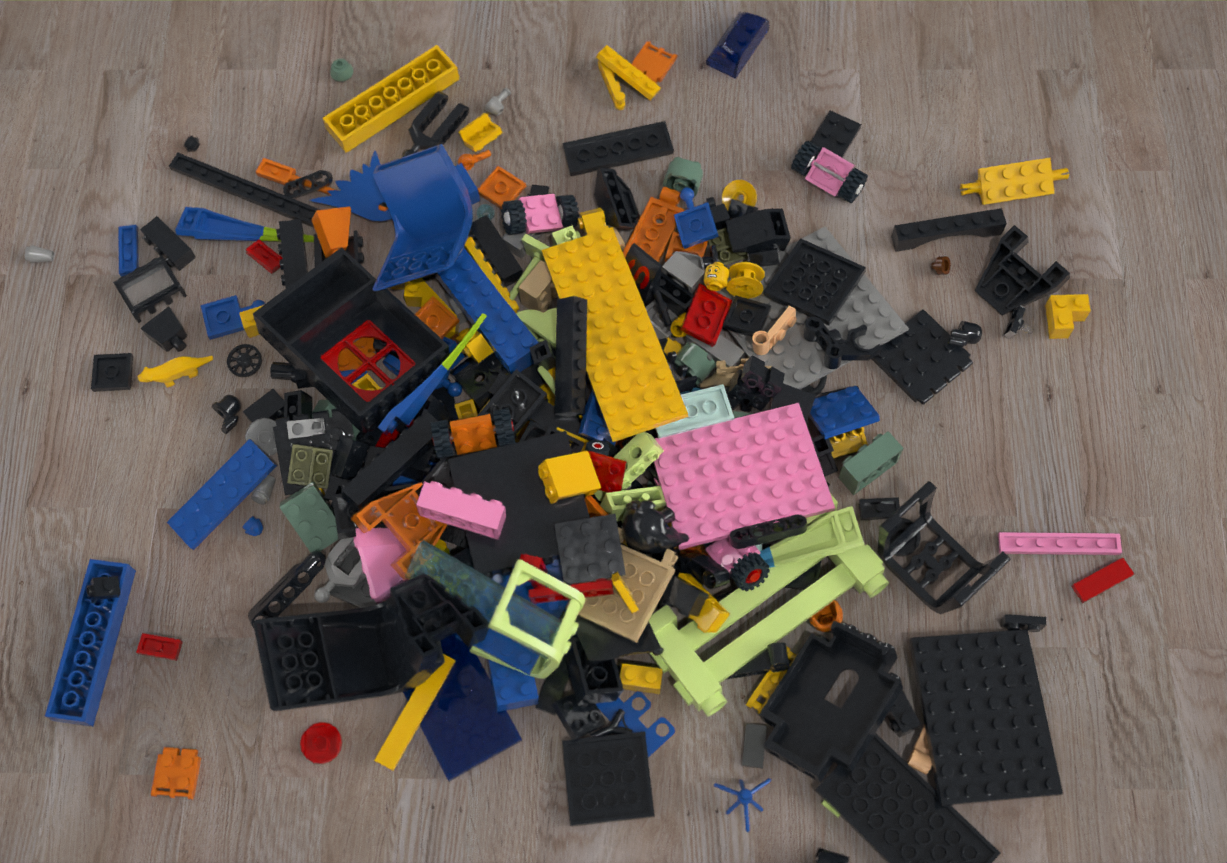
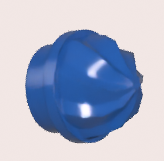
[242,516,263,536]

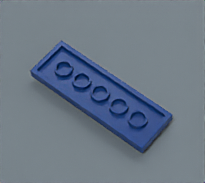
[167,439,277,550]

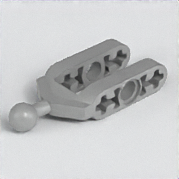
[314,537,366,603]

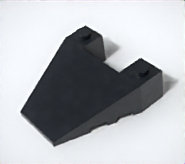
[975,225,1070,316]
[390,573,489,673]

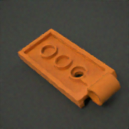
[623,186,685,262]

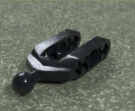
[402,91,469,157]

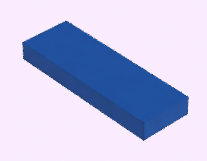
[118,224,139,277]

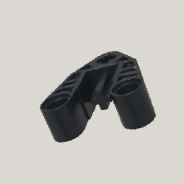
[671,552,730,589]

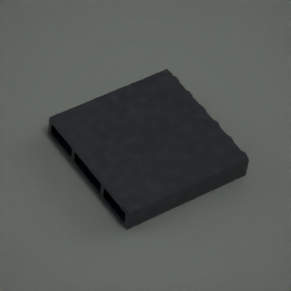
[448,431,590,581]

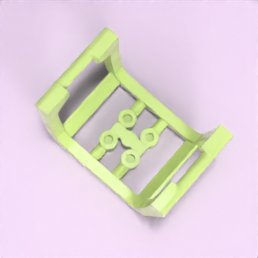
[470,560,586,679]

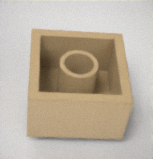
[518,260,558,311]

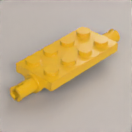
[960,158,1069,205]

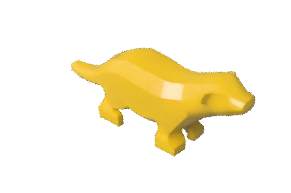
[137,355,213,388]

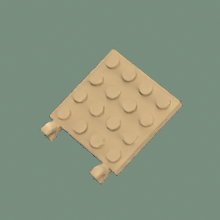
[566,528,678,643]

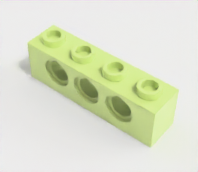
[594,431,664,502]

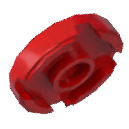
[300,722,343,765]

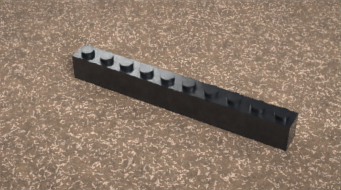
[276,219,314,389]

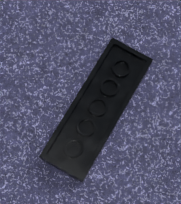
[563,121,674,176]

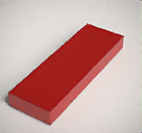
[1071,558,1134,603]

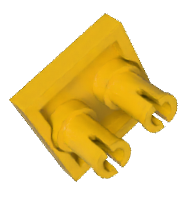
[829,427,868,459]

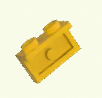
[459,113,503,152]

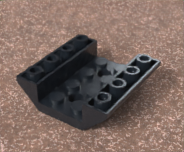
[449,353,546,411]

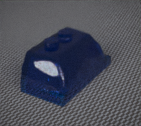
[706,12,770,79]

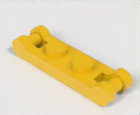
[598,52,625,110]
[746,646,798,714]

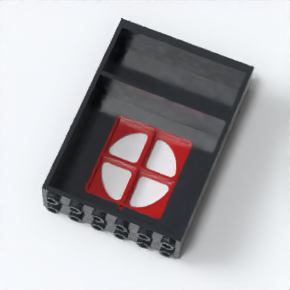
[253,247,450,435]

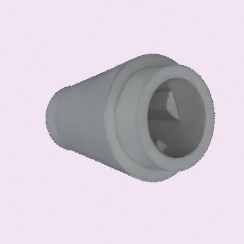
[25,245,54,263]
[251,475,276,505]

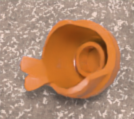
[809,600,843,632]

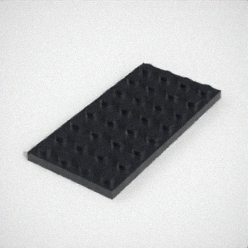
[814,734,1001,863]

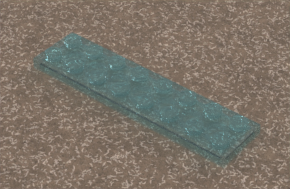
[405,540,562,660]

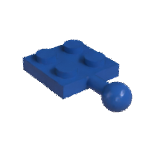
[674,187,719,249]
[200,295,266,340]

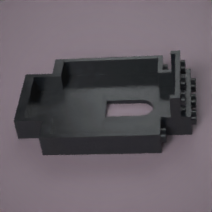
[759,621,903,783]

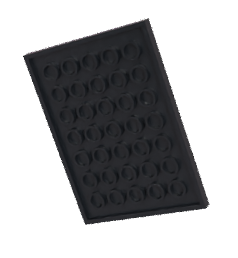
[909,629,1063,806]

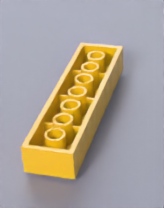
[322,45,460,153]

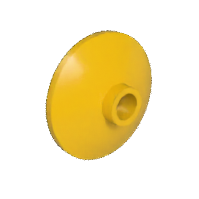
[722,180,757,212]

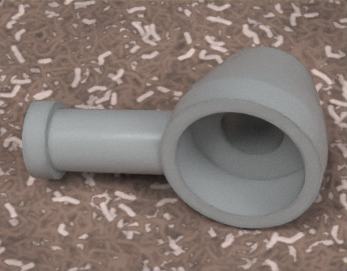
[485,88,511,116]

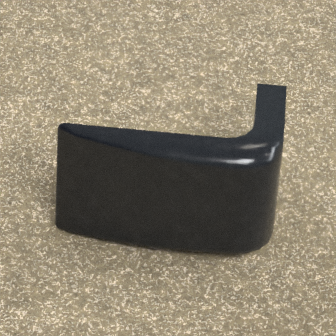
[253,597,445,711]

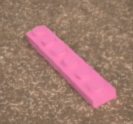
[998,532,1122,555]

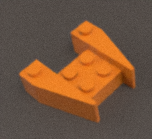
[351,482,447,580]

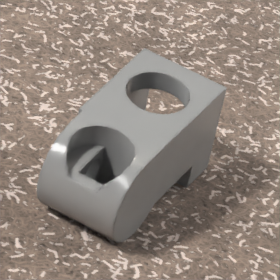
[287,418,326,440]

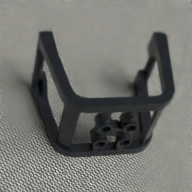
[877,481,1011,614]

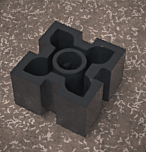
[729,355,785,411]

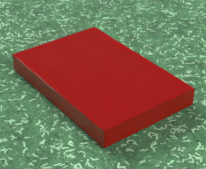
[680,284,732,347]

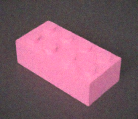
[416,481,506,540]

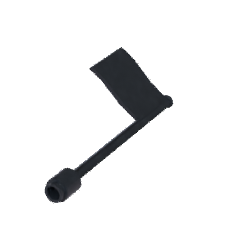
[575,494,664,662]

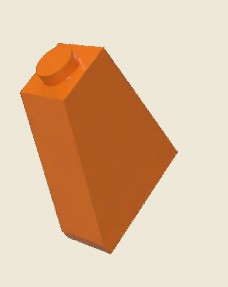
[312,206,351,258]

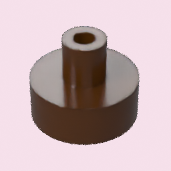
[931,256,951,275]

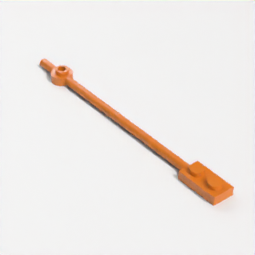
[256,158,388,211]

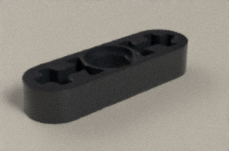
[283,170,333,199]

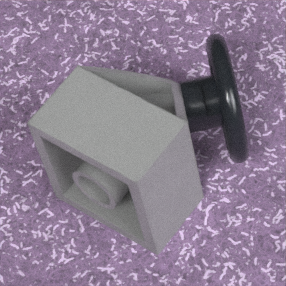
[662,245,719,295]

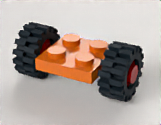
[431,408,515,458]

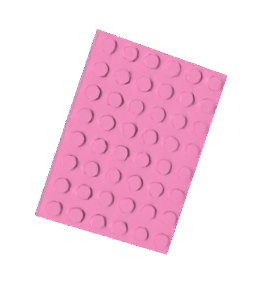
[653,403,835,550]

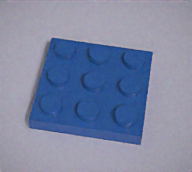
[809,386,880,439]

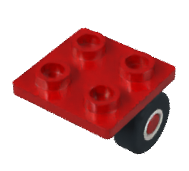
[585,440,627,493]

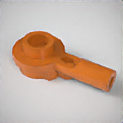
[458,150,491,171]

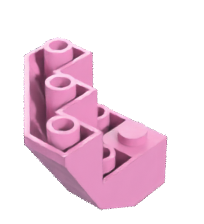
[354,528,415,604]

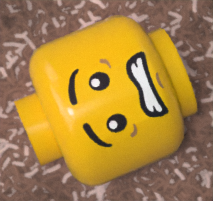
[703,262,729,291]

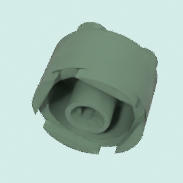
[663,157,703,199]
[674,341,716,386]

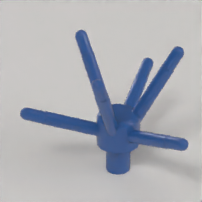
[714,778,771,832]

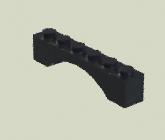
[891,208,1007,252]

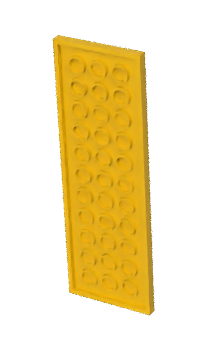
[542,227,688,442]

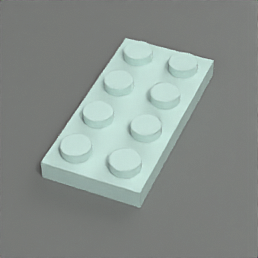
[655,384,734,438]

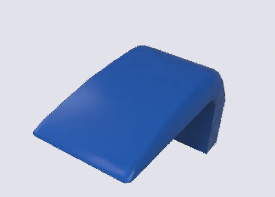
[373,144,473,291]

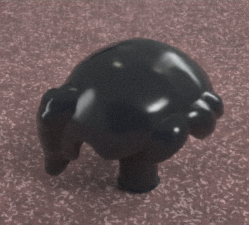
[622,500,689,554]

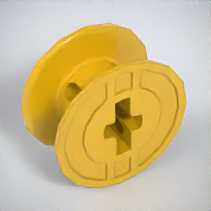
[726,262,765,299]

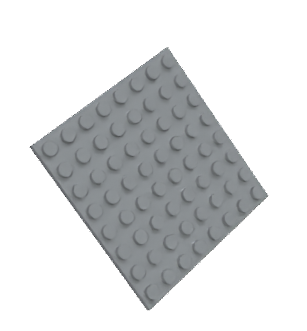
[716,227,909,389]

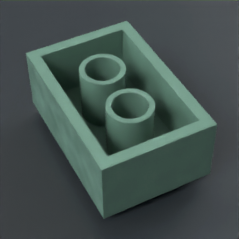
[839,431,904,496]
[279,481,338,553]

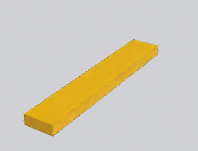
[374,654,456,771]

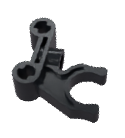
[803,317,883,369]

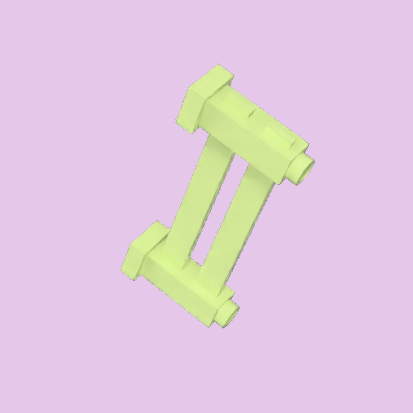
[649,493,889,716]

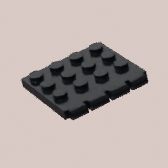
[872,309,973,405]
[273,409,355,496]

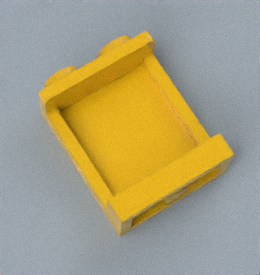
[538,451,601,504]

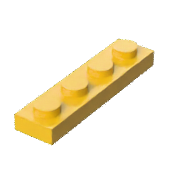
[596,45,661,101]

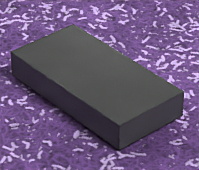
[742,723,767,769]

